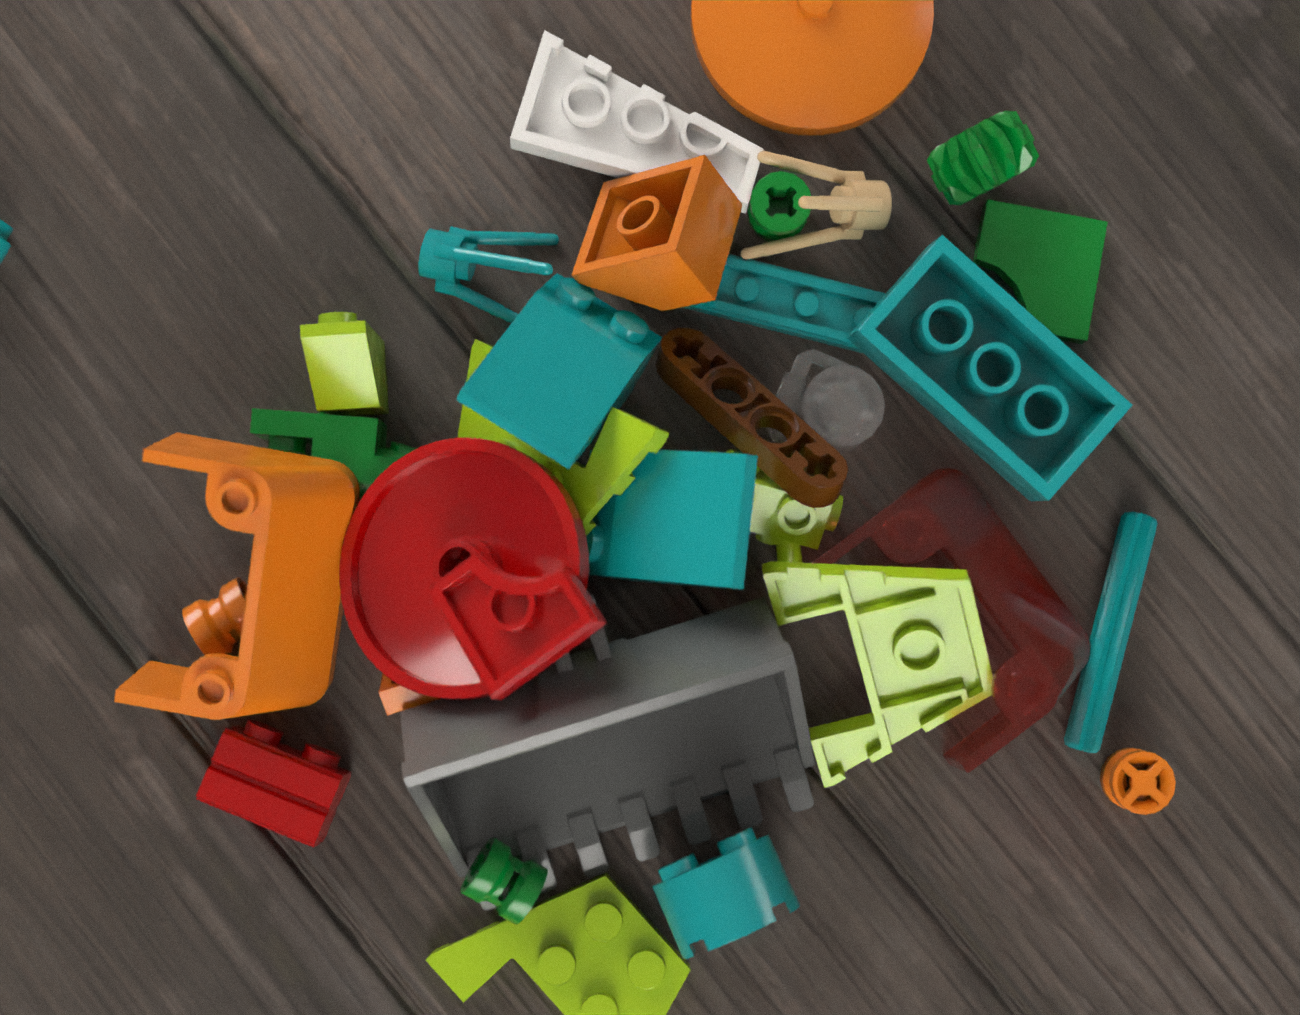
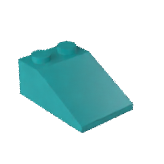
[456,273,662,469]
[586,450,758,589]

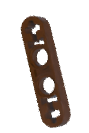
[655,328,848,508]

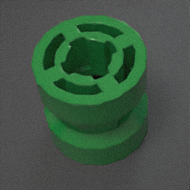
[460,837,548,925]

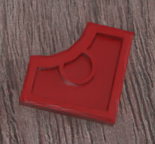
[426,551,607,701]

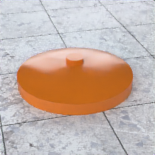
[691,0,934,136]

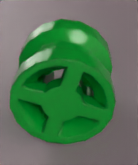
[747,171,811,242]

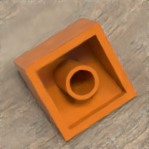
[571,155,742,311]

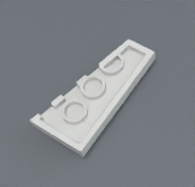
[510,30,764,214]

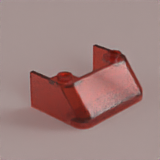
[808,468,1090,773]

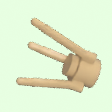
[741,151,892,260]

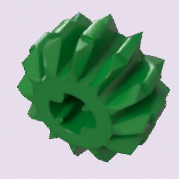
[927,110,1039,206]

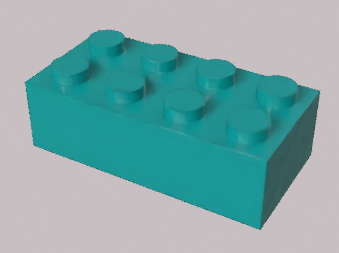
[847,235,1132,501]

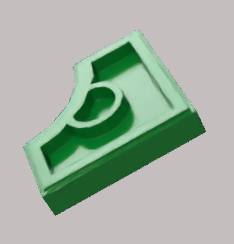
[973,199,1108,344]

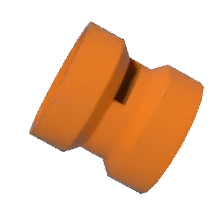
[182,577,247,655]

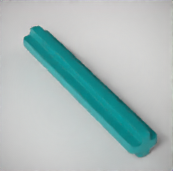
[1064,511,1158,753]

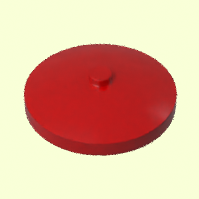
[339,437,589,700]

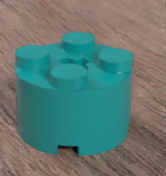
[652,827,800,959]

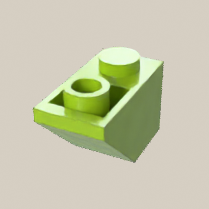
[300,312,389,416]

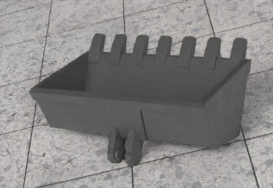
[400,594,815,910]

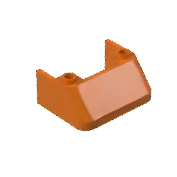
[114,432,360,720]

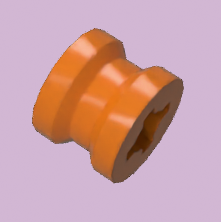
[1100,747,1176,815]

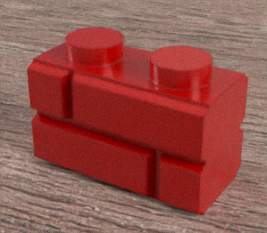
[196,719,352,848]

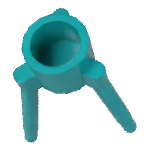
[418,226,559,323]

